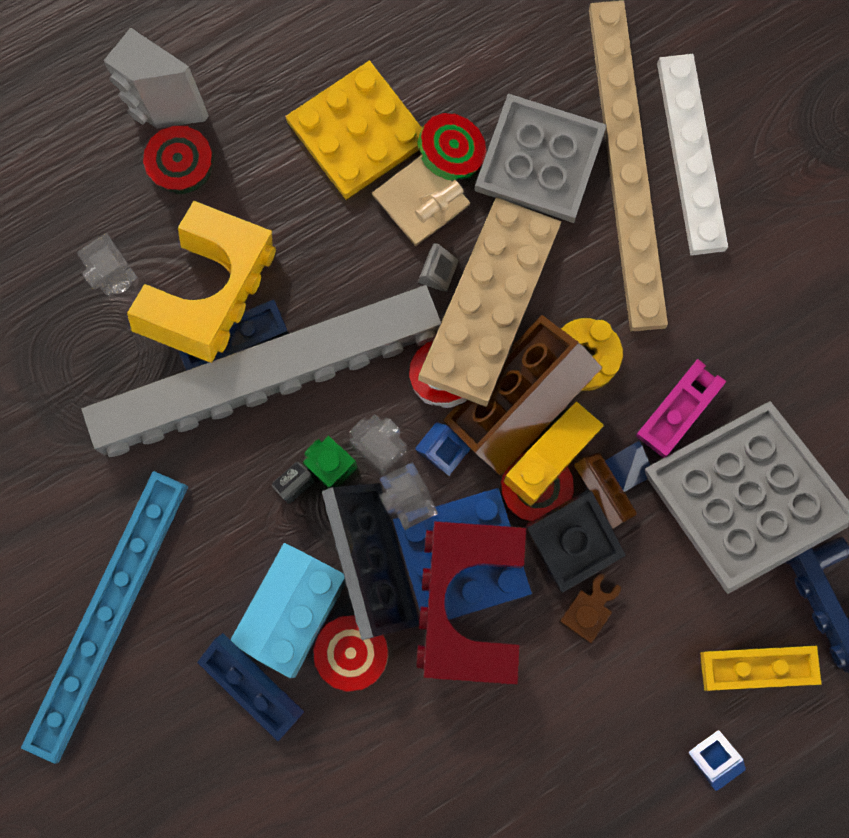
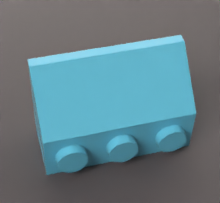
[231,543,346,678]

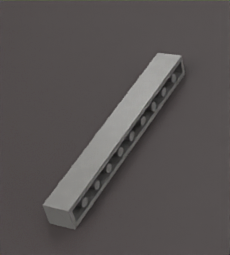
[81,285,441,457]

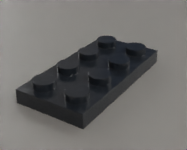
[322,483,419,640]

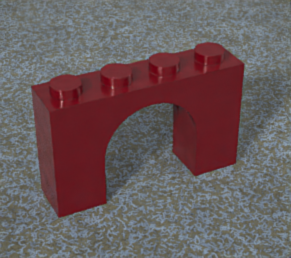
[416,521,526,685]

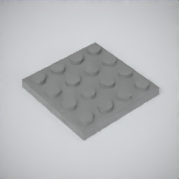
[645,401,849,594]

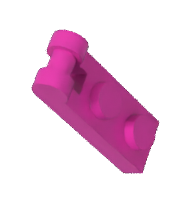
[635,359,726,458]

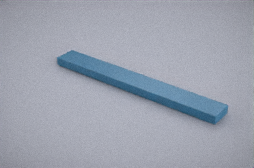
[21,471,188,764]

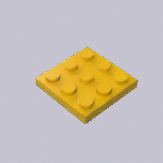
[285,60,422,200]

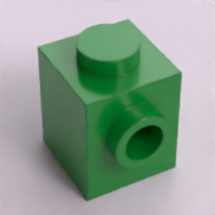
[303,435,358,489]

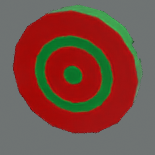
[417,113,487,181]

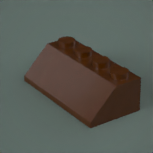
[443,315,602,475]

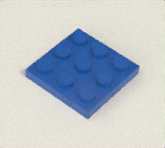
[393,488,532,620]

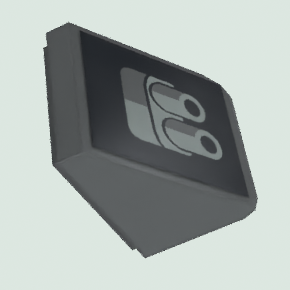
[272,462,315,504]

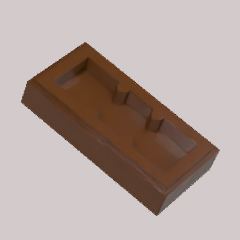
[574,452,637,528]

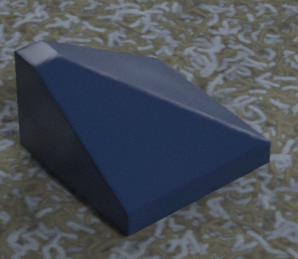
[605,441,650,492]

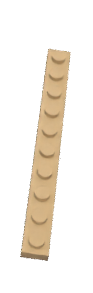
[589,0,668,332]

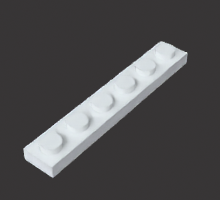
[657,54,728,255]

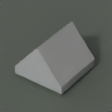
[418,244,459,292]

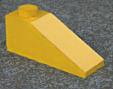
[504,401,604,506]

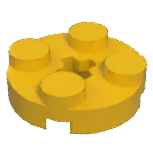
[561,318,623,391]

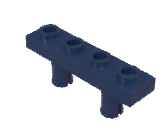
[785,537,849,673]

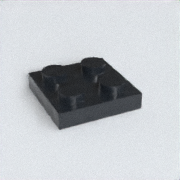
[524,490,626,593]

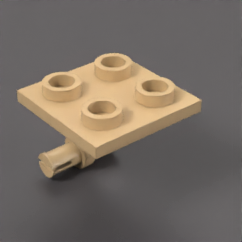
[372,155,470,246]

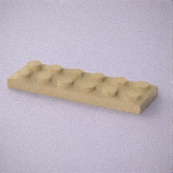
[418,197,562,407]

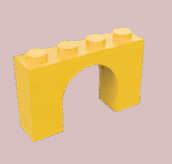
[127,201,276,363]

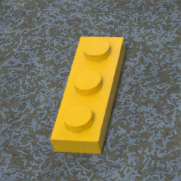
[700,646,822,691]

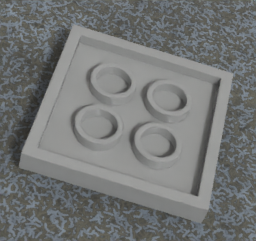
[475,94,607,223]

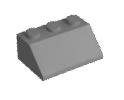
[103,28,209,129]

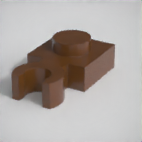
[559,573,621,643]

